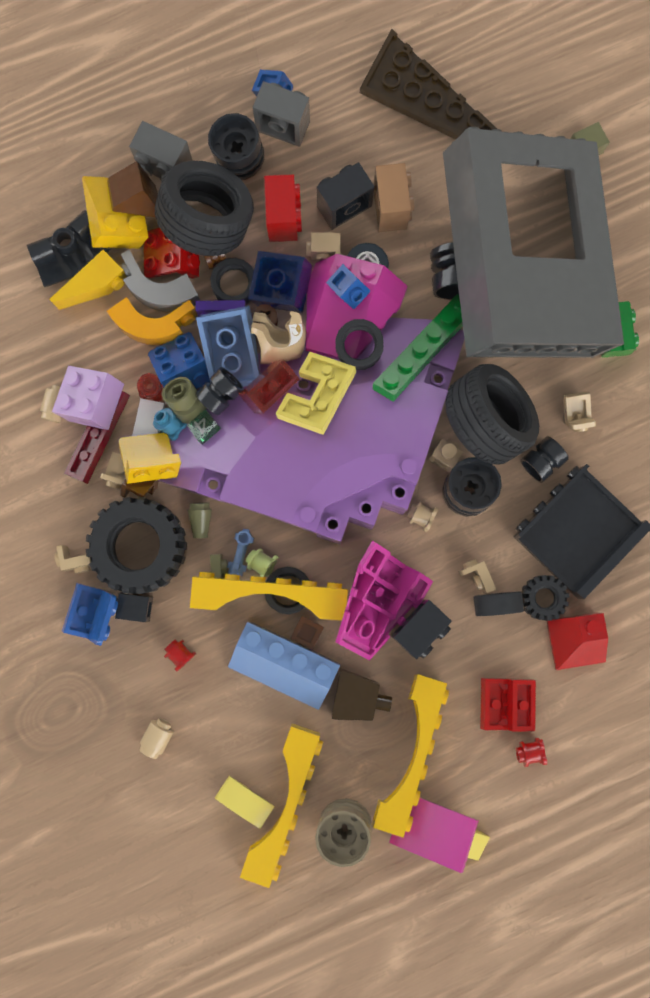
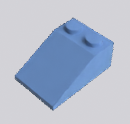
[196,306,261,387]

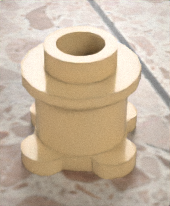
[407,501,438,532]

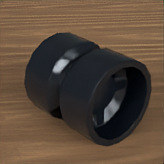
[196,367,244,415]
[520,436,569,483]

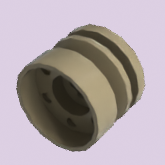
[315,798,372,867]

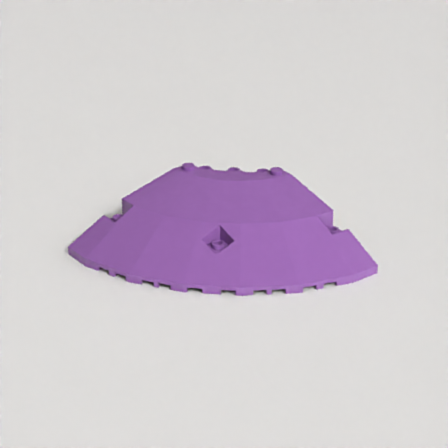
[159,318,464,545]

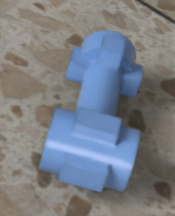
[227,529,254,576]

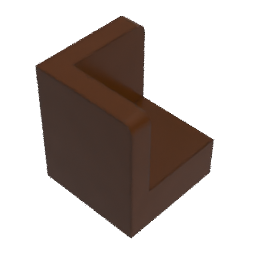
[120,479,159,498]

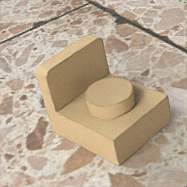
[100,452,126,490]
[458,559,496,593]

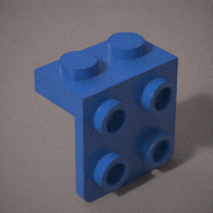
[148,332,210,389]
[62,583,118,646]

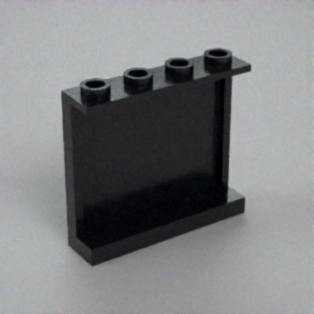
[513,464,650,599]

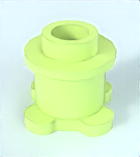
[246,548,279,577]

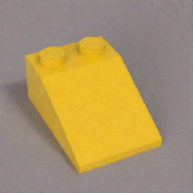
[82,176,148,249]

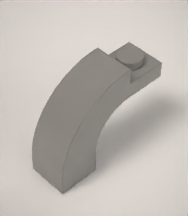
[121,250,200,312]

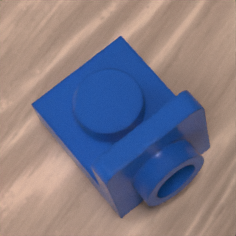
[252,69,293,96]
[326,264,370,309]

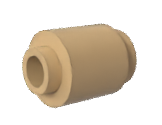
[40,385,62,423]
[139,718,174,759]

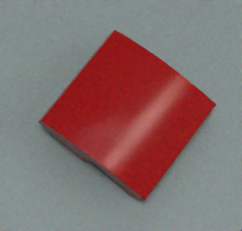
[480,678,536,732]

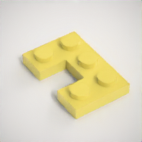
[276,352,356,435]

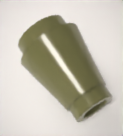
[187,502,212,538]

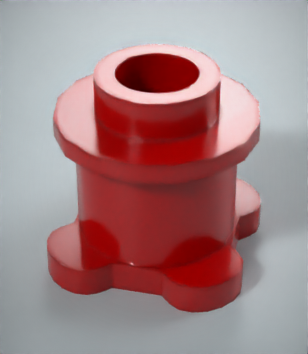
[164,639,196,672]
[516,738,547,767]

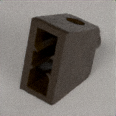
[331,669,392,721]

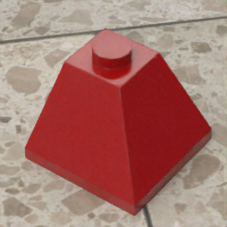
[547,612,608,670]

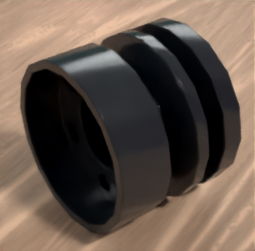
[208,113,265,180]
[430,242,459,300]
[442,457,502,517]

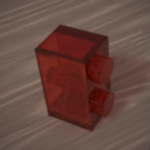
[238,360,300,414]

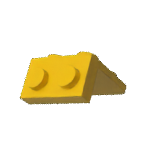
[118,433,181,484]

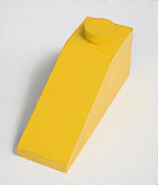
[49,250,127,310]

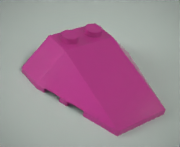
[306,254,408,359]
[336,541,433,661]

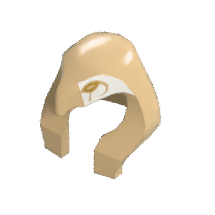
[251,311,306,364]

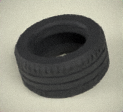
[155,160,254,256]
[445,364,540,465]

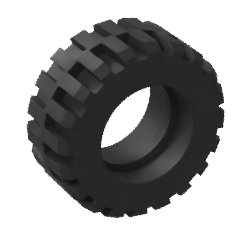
[85,497,187,594]

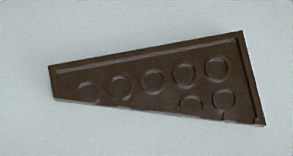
[359,29,497,139]

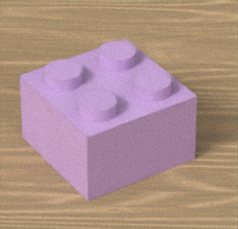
[52,366,124,430]

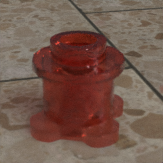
[137,373,164,402]

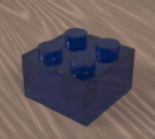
[248,251,313,313]

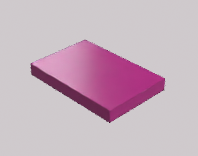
[389,798,479,873]

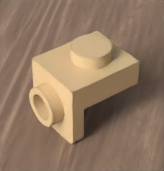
[563,392,596,432]
[55,545,91,574]

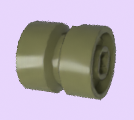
[162,377,206,424]

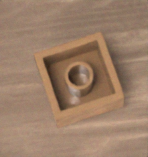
[373,163,414,232]

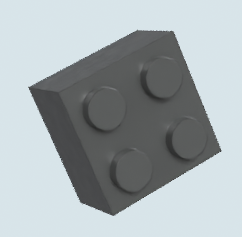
[253,81,310,147]
[129,121,193,181]

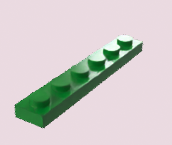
[372,294,463,402]

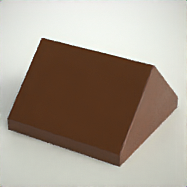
[107,161,158,218]

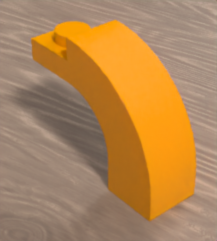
[106,297,197,345]

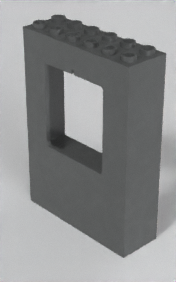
[443,127,624,358]

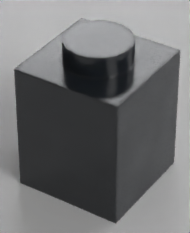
[115,593,153,623]

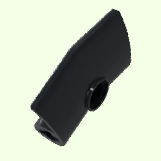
[27,210,112,287]

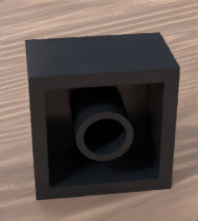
[316,162,375,230]
[391,600,452,660]

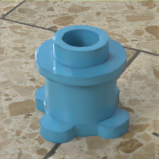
[153,408,187,441]

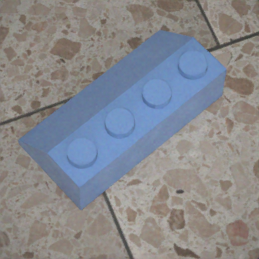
[228,621,340,710]

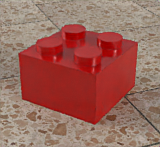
[264,174,302,242]

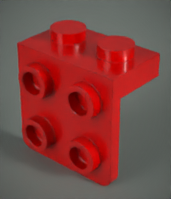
[144,227,200,279]

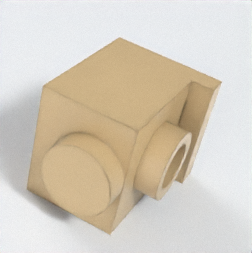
[306,232,341,262]
[429,439,463,472]

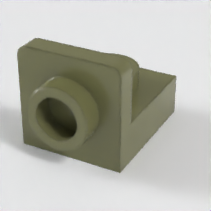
[210,554,228,578]

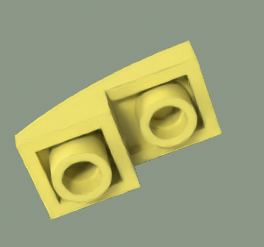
[215,776,275,829]

